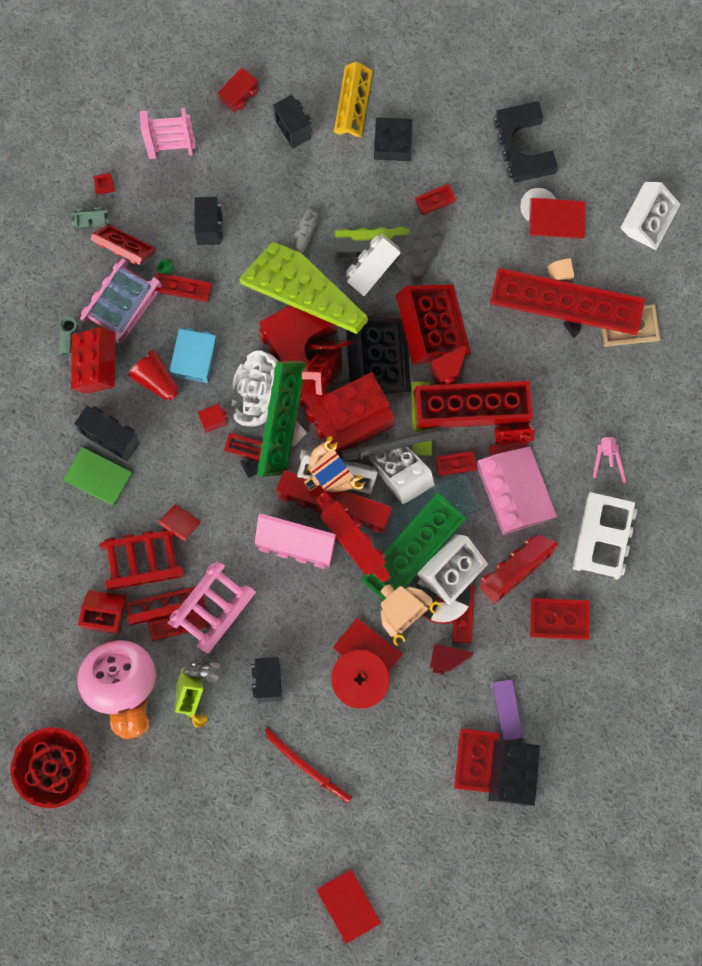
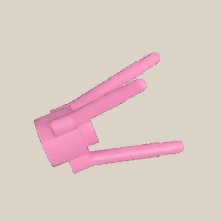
[593,437,626,483]

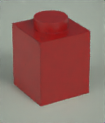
[197,404,228,433]

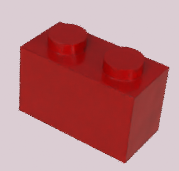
[217,67,259,113]

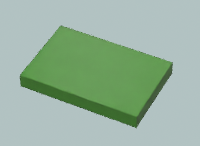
[63,447,132,506]

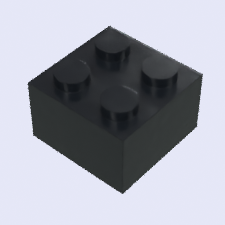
[273,95,313,149]
[374,117,413,161]
[194,197,223,245]
[251,657,282,702]

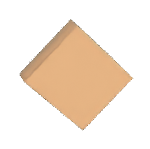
[547,258,574,282]

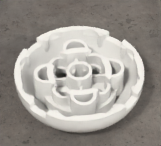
[232,351,278,427]

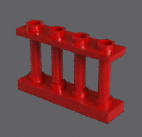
[99,528,185,591]

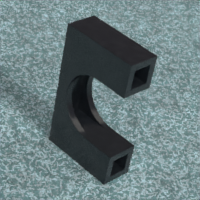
[493,101,558,183]

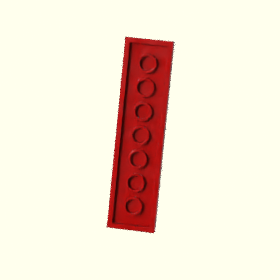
[490,268,645,336]

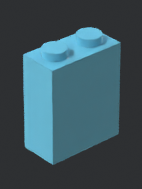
[169,328,217,383]

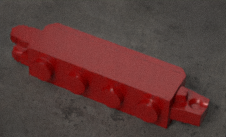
[316,492,389,582]

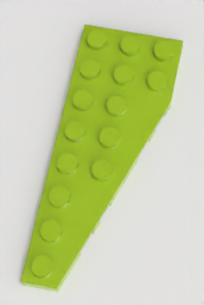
[239,241,368,334]

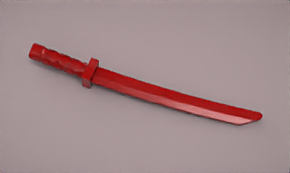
[265,728,352,803]

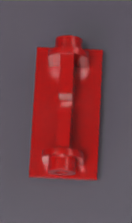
[494,423,534,445]

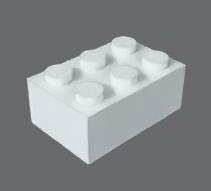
[346,233,401,296]

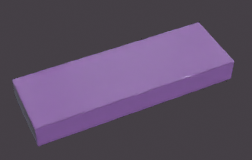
[493,679,523,741]

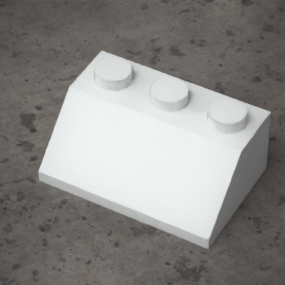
[620,182,680,250]
[417,534,488,605]

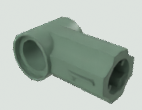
[59,317,79,356]

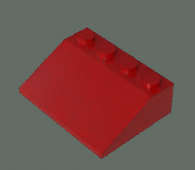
[396,284,471,365]
[479,535,559,604]

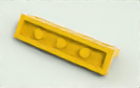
[334,62,373,137]

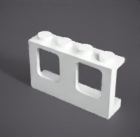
[572,492,637,580]

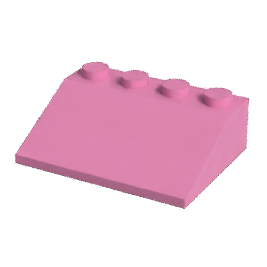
[476,446,557,536]
[255,513,336,569]

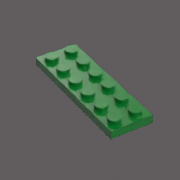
[257,361,306,477]
[360,492,466,601]

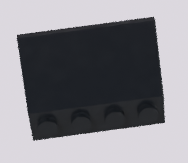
[346,316,411,394]

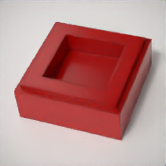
[93,173,115,195]

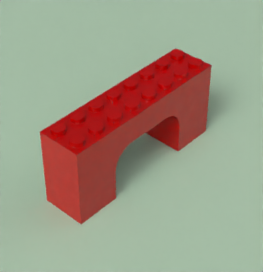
[258,305,395,457]

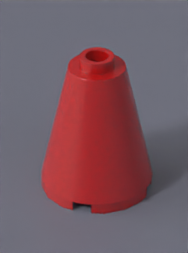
[127,349,179,401]

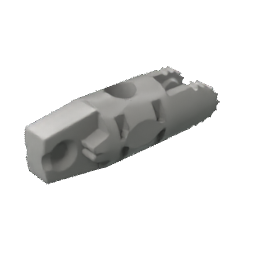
[290,209,319,253]

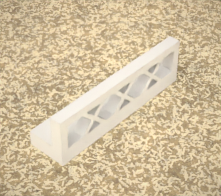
[297,450,377,494]

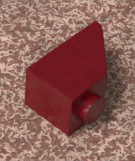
[429,644,473,675]

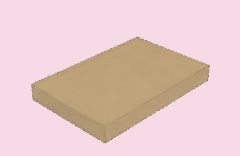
[602,304,661,347]

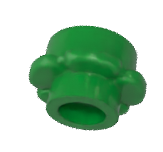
[157,259,174,275]

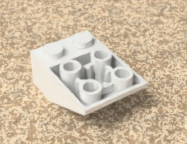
[368,446,435,505]

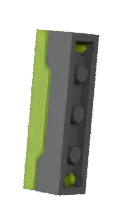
[335,226,410,258]

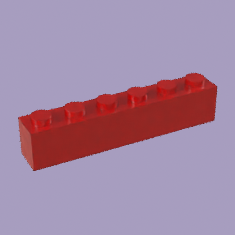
[276,470,393,534]

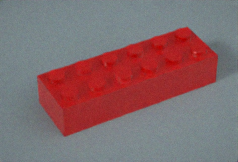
[413,381,533,429]

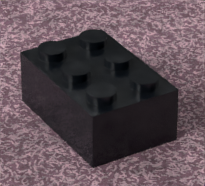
[74,405,139,462]
[488,740,540,806]

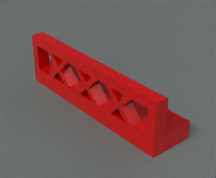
[302,348,342,395]
[126,586,207,626]

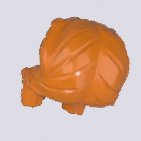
[109,698,150,739]

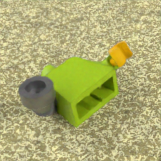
[175,662,220,727]

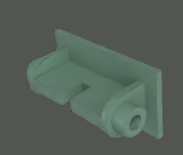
[70,207,110,228]

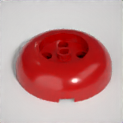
[10,727,91,809]

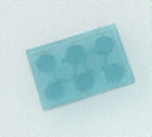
[89,268,151,333]

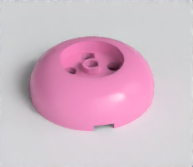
[77,640,156,714]

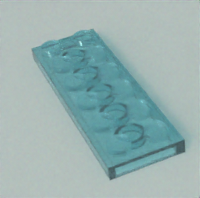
[362,474,480,551]

